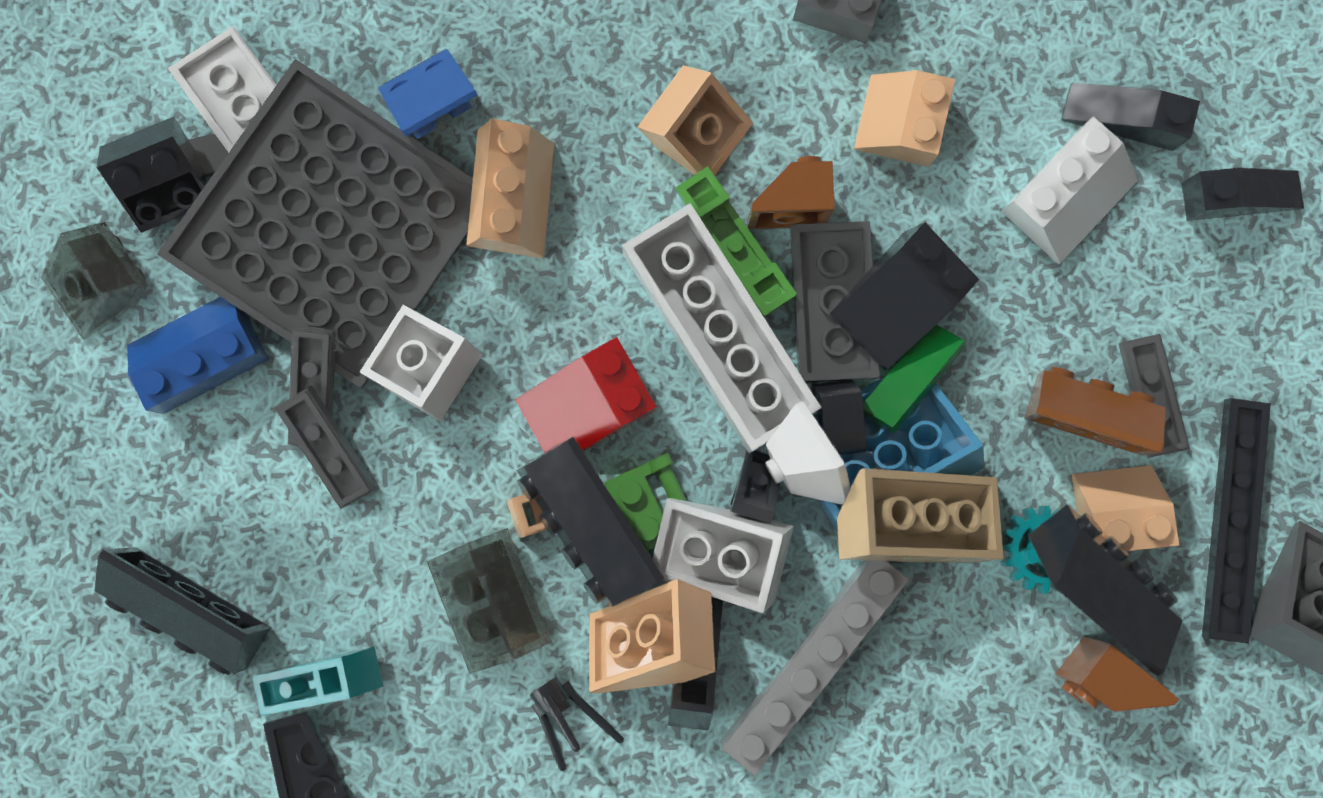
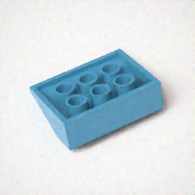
[814,375,984,534]

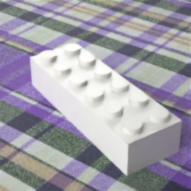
[622,203,821,453]

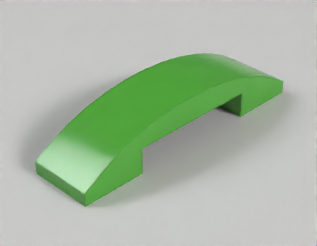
[675,166,797,317]

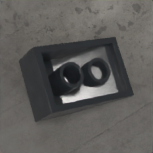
[830,222,980,370]

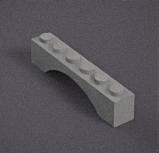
[720,560,909,776]

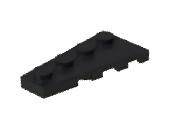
[263,711,350,798]

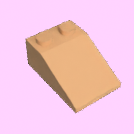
[589,579,715,694]

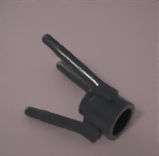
[530,676,624,771]

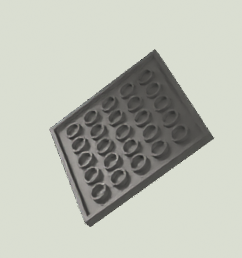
[157,59,473,389]

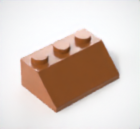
[1024,367,1165,455]

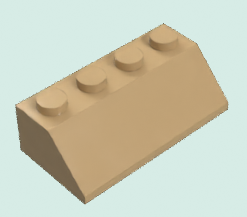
[837,468,1004,563]

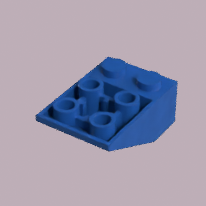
[378,49,478,139]

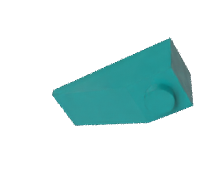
[252,646,384,716]

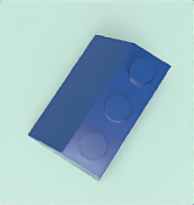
[127,297,269,414]

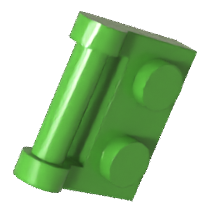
[604,453,687,551]

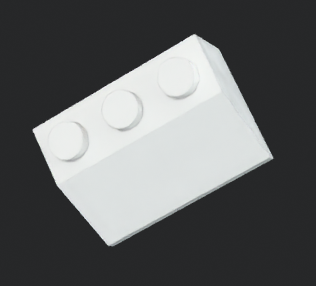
[1002,116,1138,264]

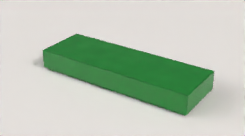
[863,325,965,434]

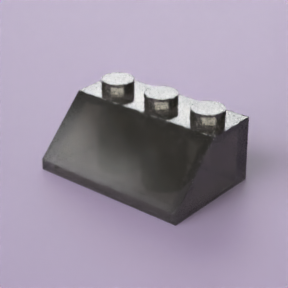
[426,528,552,674]

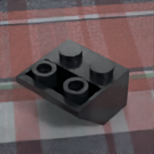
[96,116,208,233]

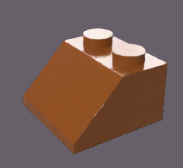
[747,156,835,229]
[1055,636,1179,712]

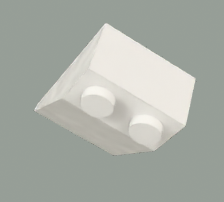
[652,498,794,613]

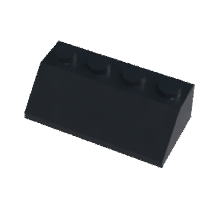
[516,436,664,606]
[1028,504,1183,677]
[94,547,272,675]

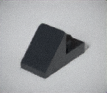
[730,450,780,524]

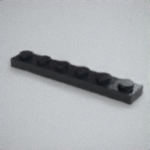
[1202,398,1271,644]

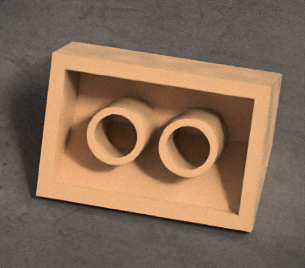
[466,118,555,258]

